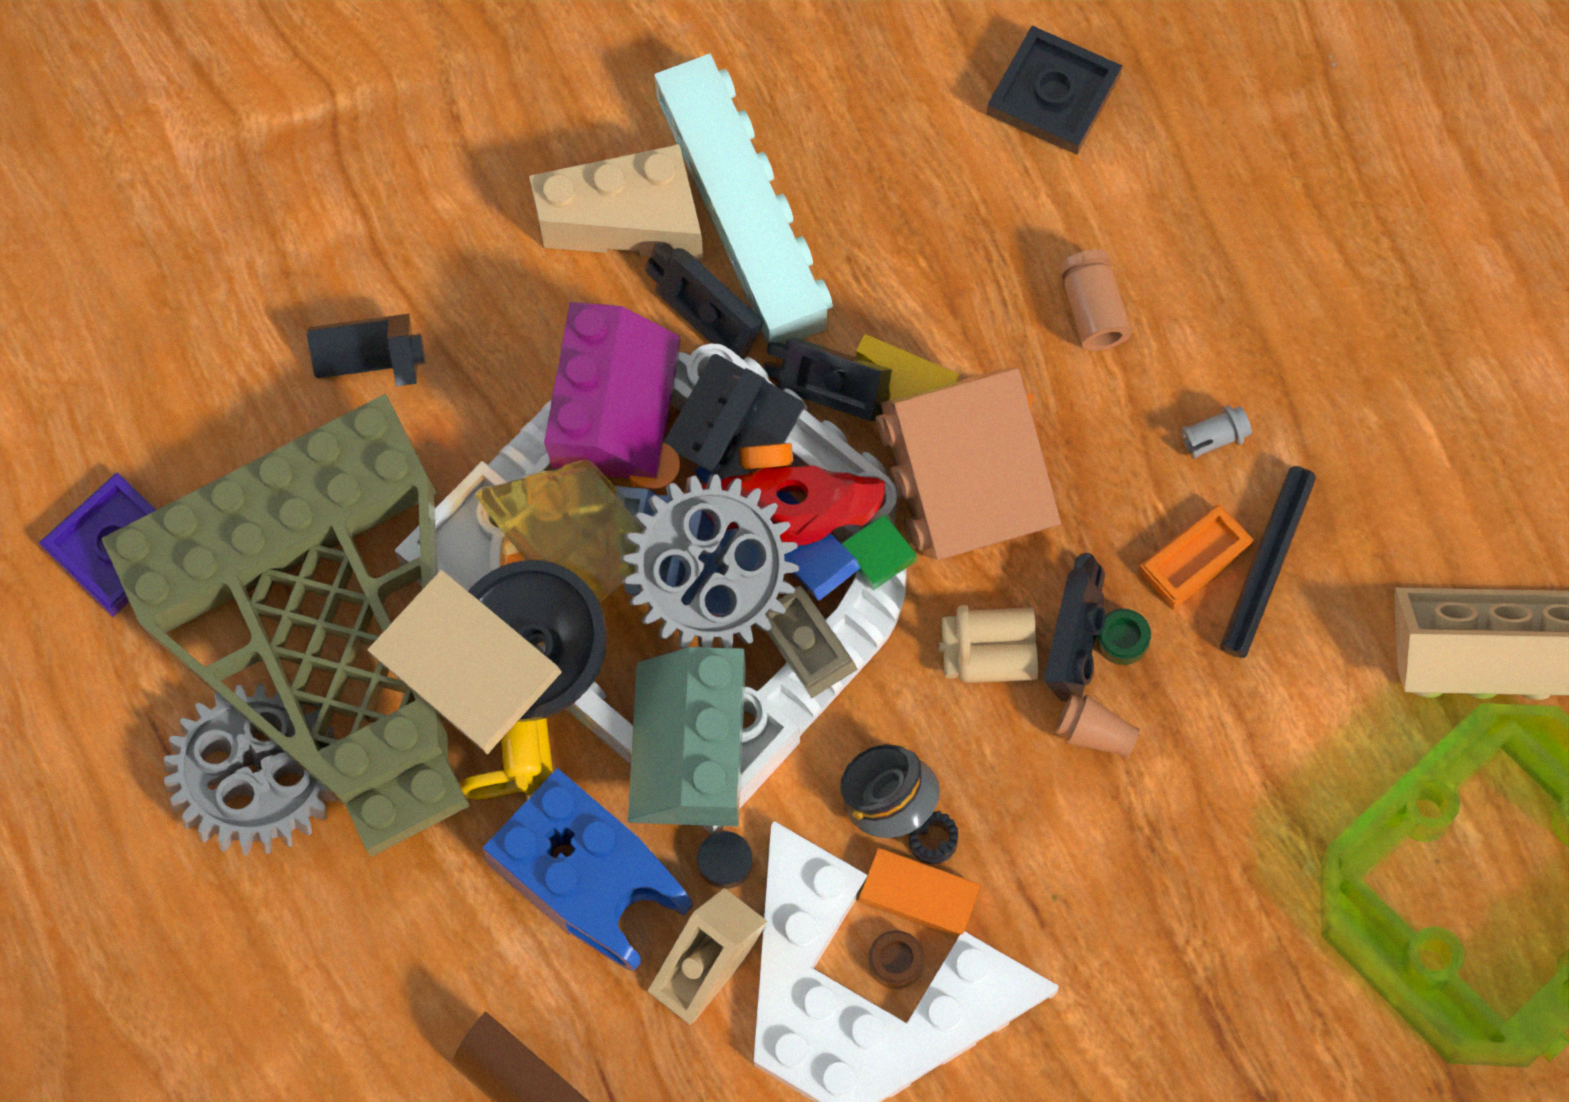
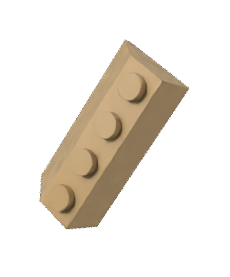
[1394,587,1569,700]

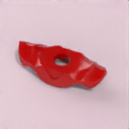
[701,465,885,546]

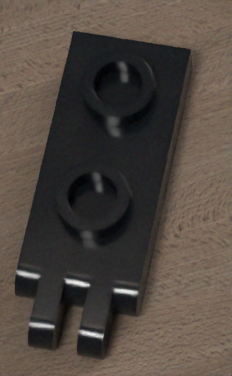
[645,242,764,359]
[763,337,892,422]
[1044,553,1105,702]

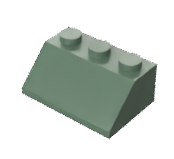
[628,647,746,827]

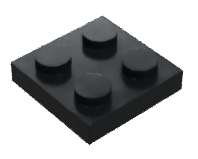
[987,25,1122,155]

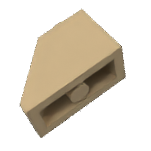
[647,888,768,1025]

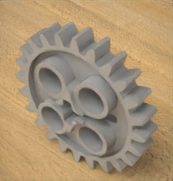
[620,474,799,648]
[164,683,337,855]

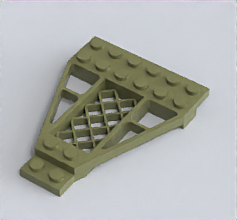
[101,393,470,857]

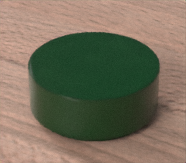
[1096,609,1151,665]

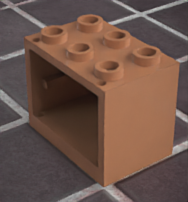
[876,368,1062,560]

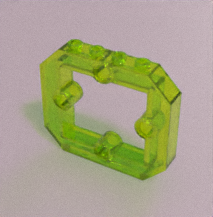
[1320,703,1569,1067]

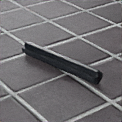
[1220,466,1316,658]

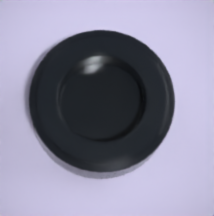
[697,831,752,889]

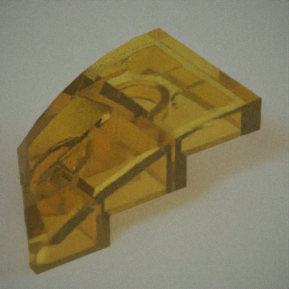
[475,458,643,603]

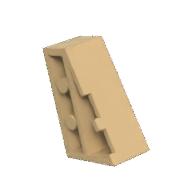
[529,144,704,261]

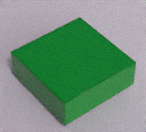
[842,514,917,590]

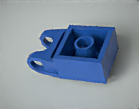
[483,768,693,972]

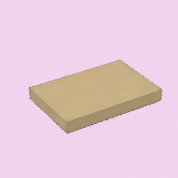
[367,569,562,754]

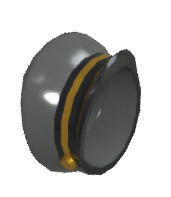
[840,744,940,838]

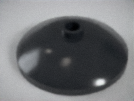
[468,560,607,722]

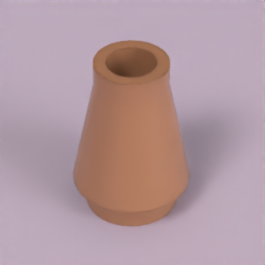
[1055,694,1140,758]

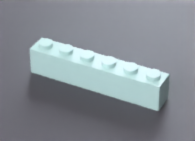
[654,53,833,345]

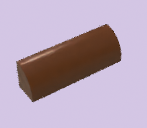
[453,1011,590,1102]

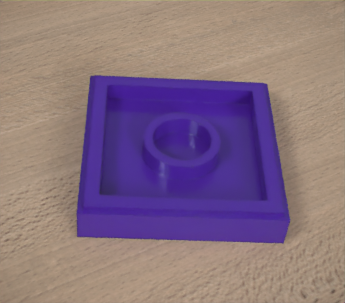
[39,473,156,617]

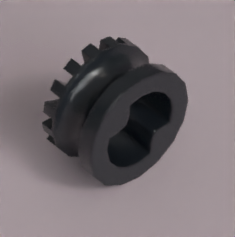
[909,810,959,865]

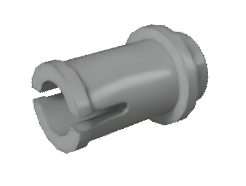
[1181,405,1252,459]

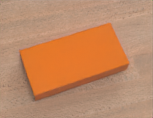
[1138,503,1254,610]
[859,848,981,938]

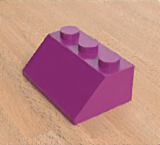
[544,302,681,478]

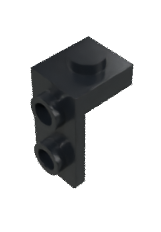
[307,314,426,387]

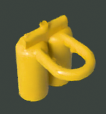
[459,718,553,800]

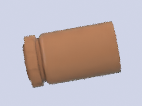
[1059,249,1132,351]

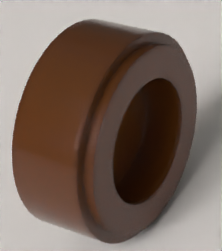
[869,930,924,989]

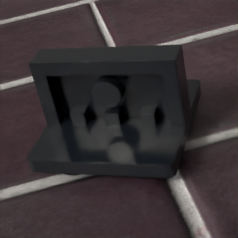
[664,354,805,479]

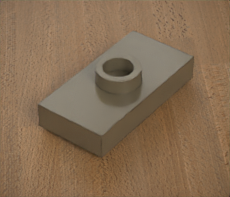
[765,585,858,699]

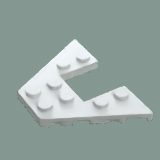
[754,821,1059,1102]

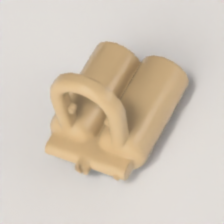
[939,605,1038,683]

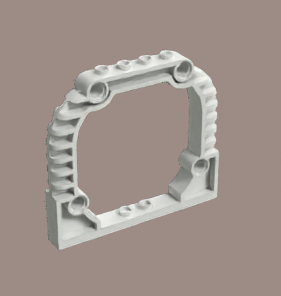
[395,343,907,834]

